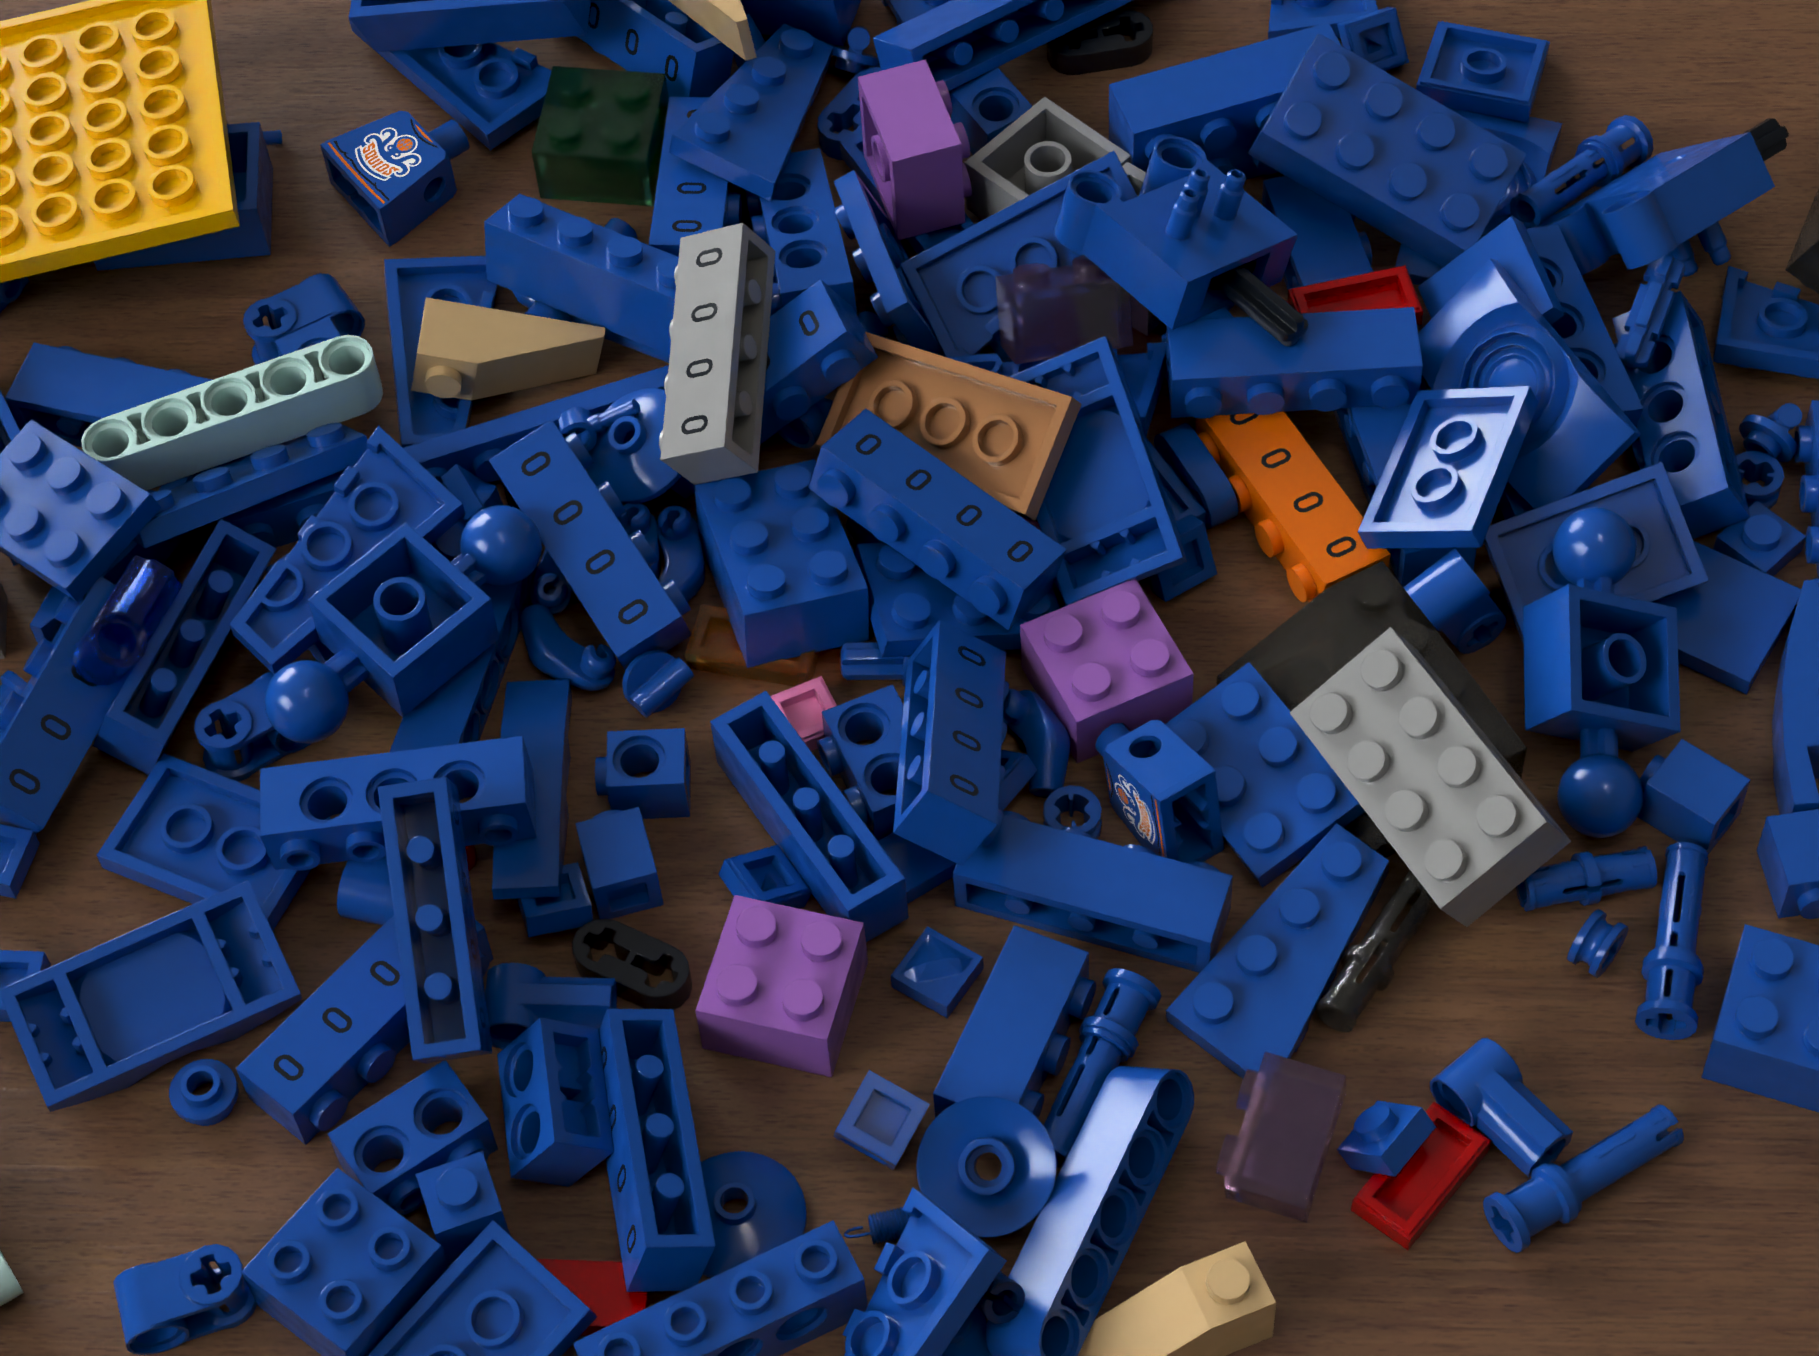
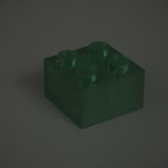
[531,66,669,206]

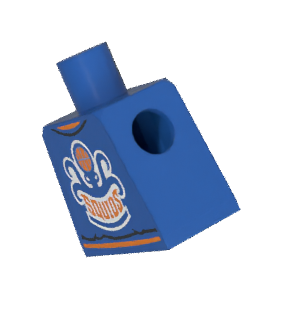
[320,111,470,247]
[1096,720,1224,863]

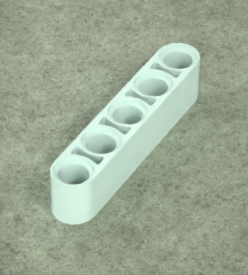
[81,335,383,491]

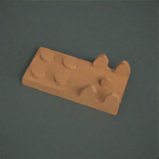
[816,332,1082,521]

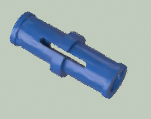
[1516,846,1657,912]

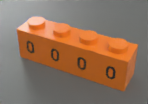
[1196,412,1391,620]

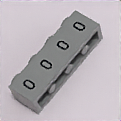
[659,223,776,485]

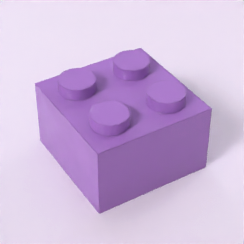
[858,59,972,240]
[1020,579,1194,763]
[695,895,868,1077]

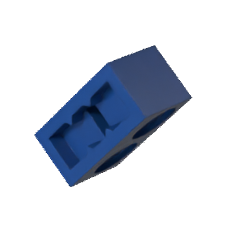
[817,684,903,841]
[497,1018,614,1187]
[328,1060,498,1215]

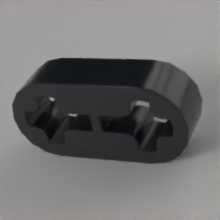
[1047,10,1153,75]
[572,918,692,1010]

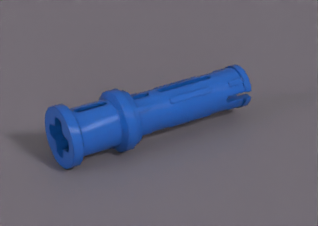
[1510,115,1654,229]
[1635,842,1708,1040]
[1044,968,1162,1169]
[1483,1104,1684,1253]

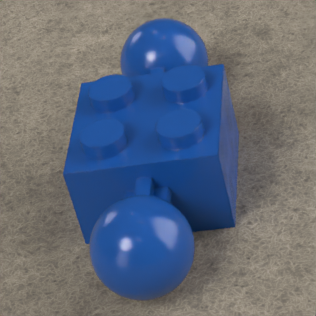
[264,505,542,743]
[1523,507,1681,838]

